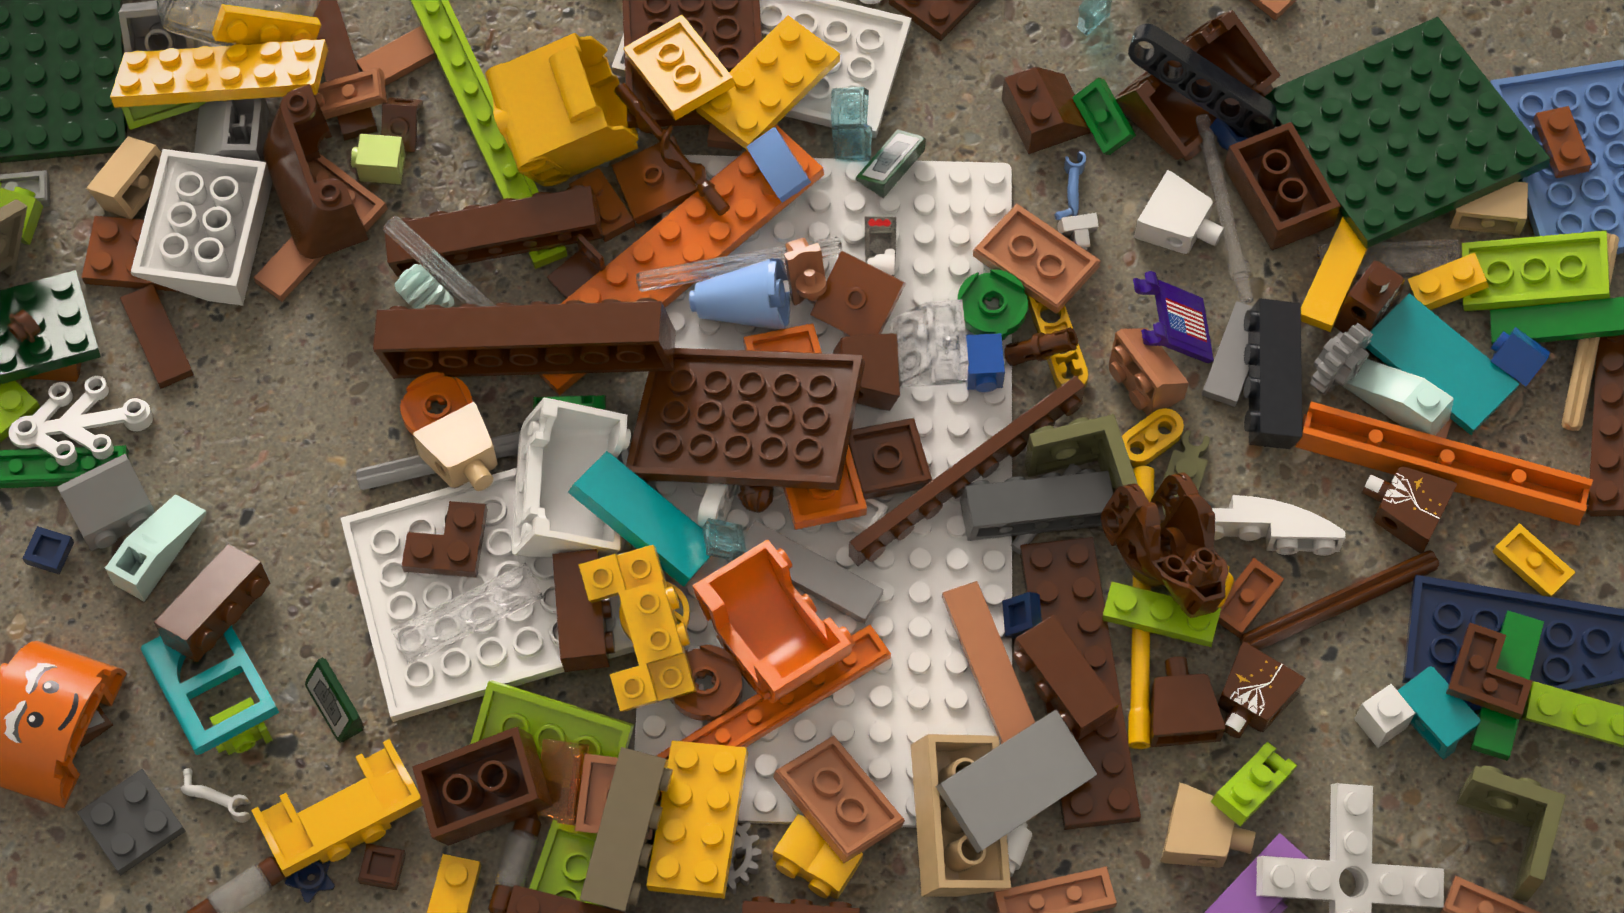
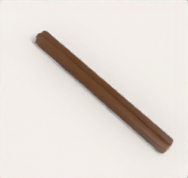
[1240,550,1439,650]

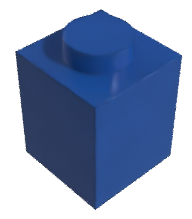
[1491,327,1550,386]
[963,333,1005,392]

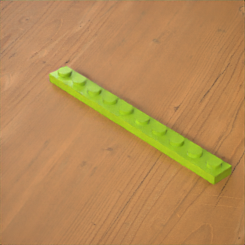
[410,0,568,269]

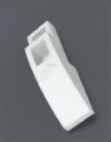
[1212,495,1345,556]

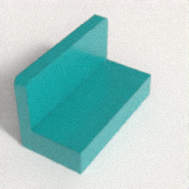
[1397,666,1480,760]

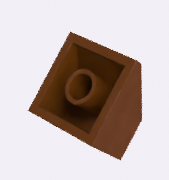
[1002,67,1091,154]

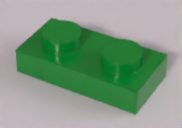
[1072,78,1136,155]

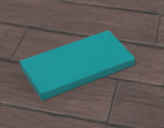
[1366,293,1519,435]
[568,451,721,587]

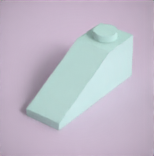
[1343,359,1454,436]

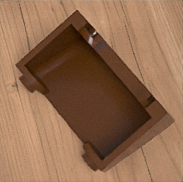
[1115,10,1281,162]
[263,84,369,259]

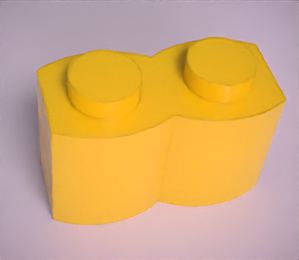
[772,814,863,899]

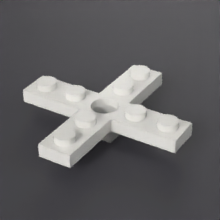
[1256,783,1444,913]

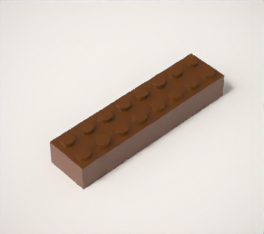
[373,298,676,379]

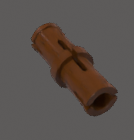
[1004,327,1078,366]

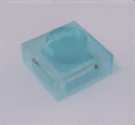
[1077,0,1112,36]
[703,518,746,560]

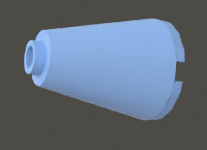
[689,258,790,330]

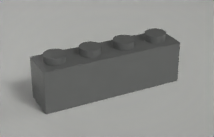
[960,469,1113,541]

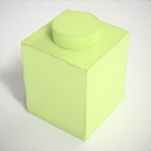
[351,134,406,184]

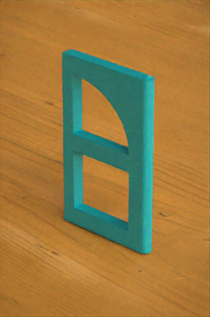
[140,626,279,755]

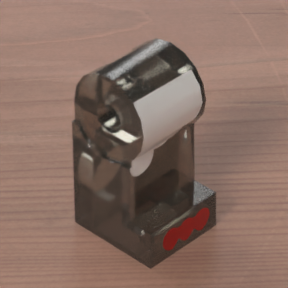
[864,216,896,276]

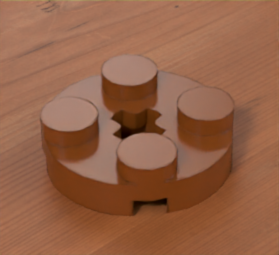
[670,645,743,722]

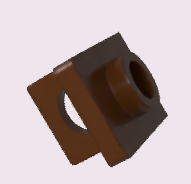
[381,98,423,152]
[547,234,605,299]

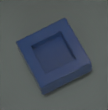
[1209,118,1248,151]
[22,526,74,575]
[1002,592,1042,639]

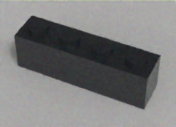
[1244,298,1302,449]

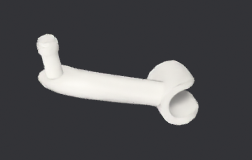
[181,768,251,823]

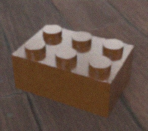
[1224,122,1341,251]
[412,726,553,846]

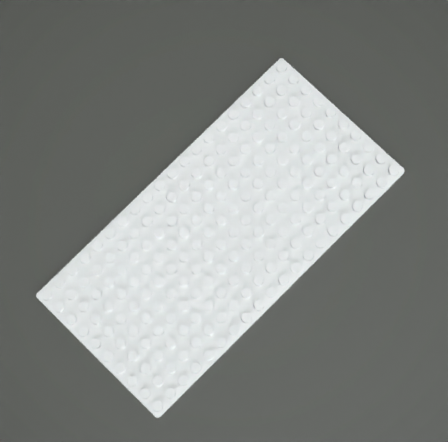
[634,155,1012,828]

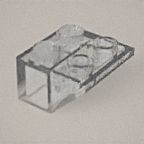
[889,300,969,387]

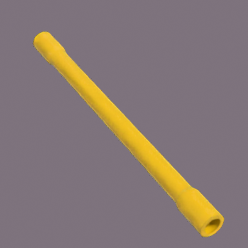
[1128,466,1155,749]

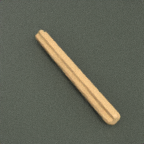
[1561,233,1619,431]

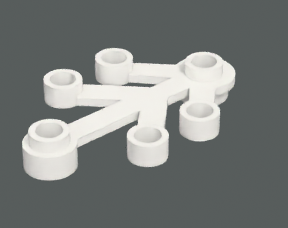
[9,376,153,466]

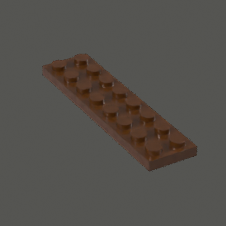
[1020,537,1141,830]

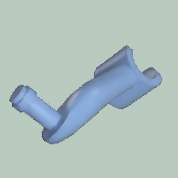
[1054,151,1086,220]

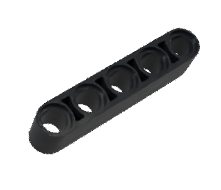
[1128,24,1277,138]

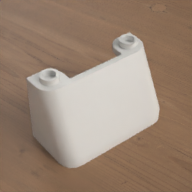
[511,397,631,558]

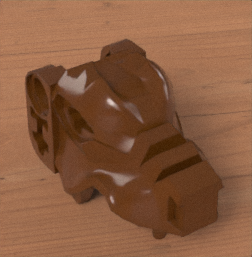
[1101,472,1228,618]

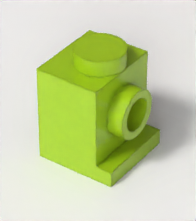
[210,697,273,755]

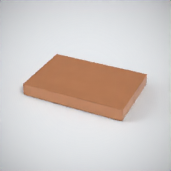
[973,203,1100,314]
[773,735,905,863]

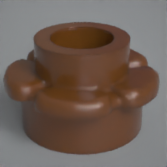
[7,309,41,343]

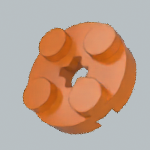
[400,372,473,435]

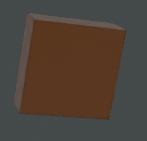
[358,844,406,890]

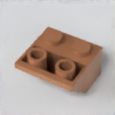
[1109,328,1189,416]

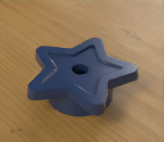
[285,860,335,903]

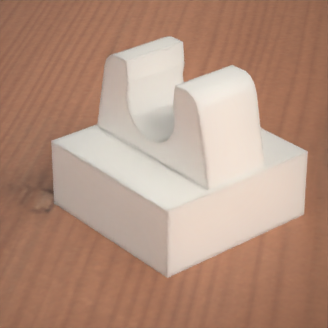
[1057,213,1099,250]

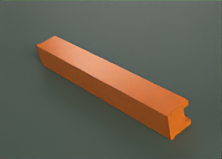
[1295,401,1593,526]

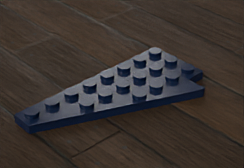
[1402,575,1624,715]

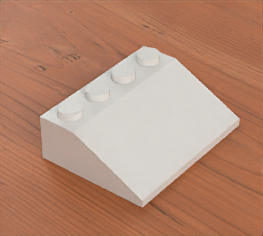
[131,149,272,306]

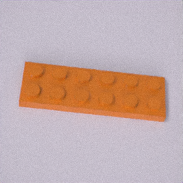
[743,323,867,530]

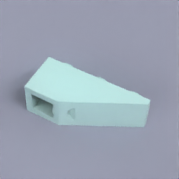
[105,494,207,602]

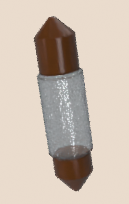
[488,812,542,913]
[186,856,285,913]

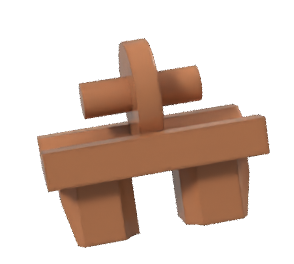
[784,238,827,306]

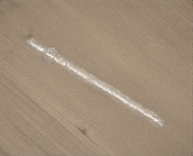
[1195,114,1254,304]

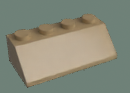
[911,734,1011,897]

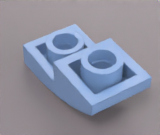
[746,127,811,203]

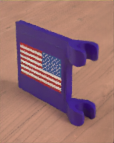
[1133,271,1214,364]

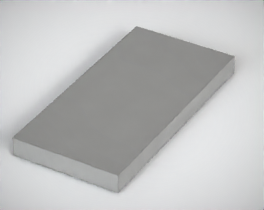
[935,710,1097,853]

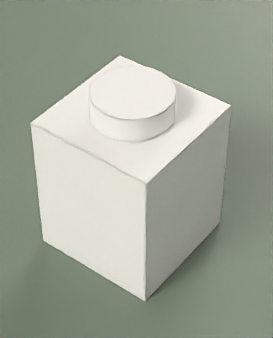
[1354,684,1415,748]

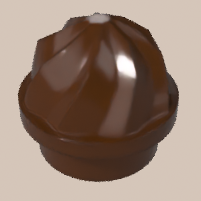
[738,485,774,513]

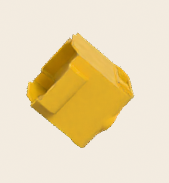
[485,33,639,187]

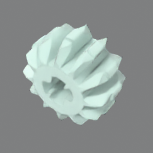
[395,264,455,309]

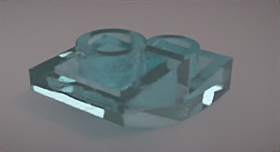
[831,87,872,162]

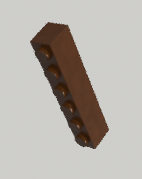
[384,185,603,277]

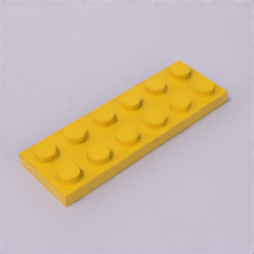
[110,39,328,108]

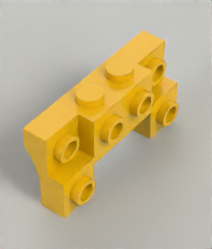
[579,545,697,712]
[251,739,423,877]

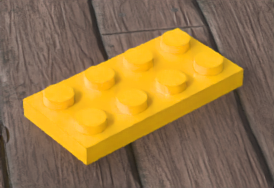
[696,15,840,152]
[646,740,749,899]

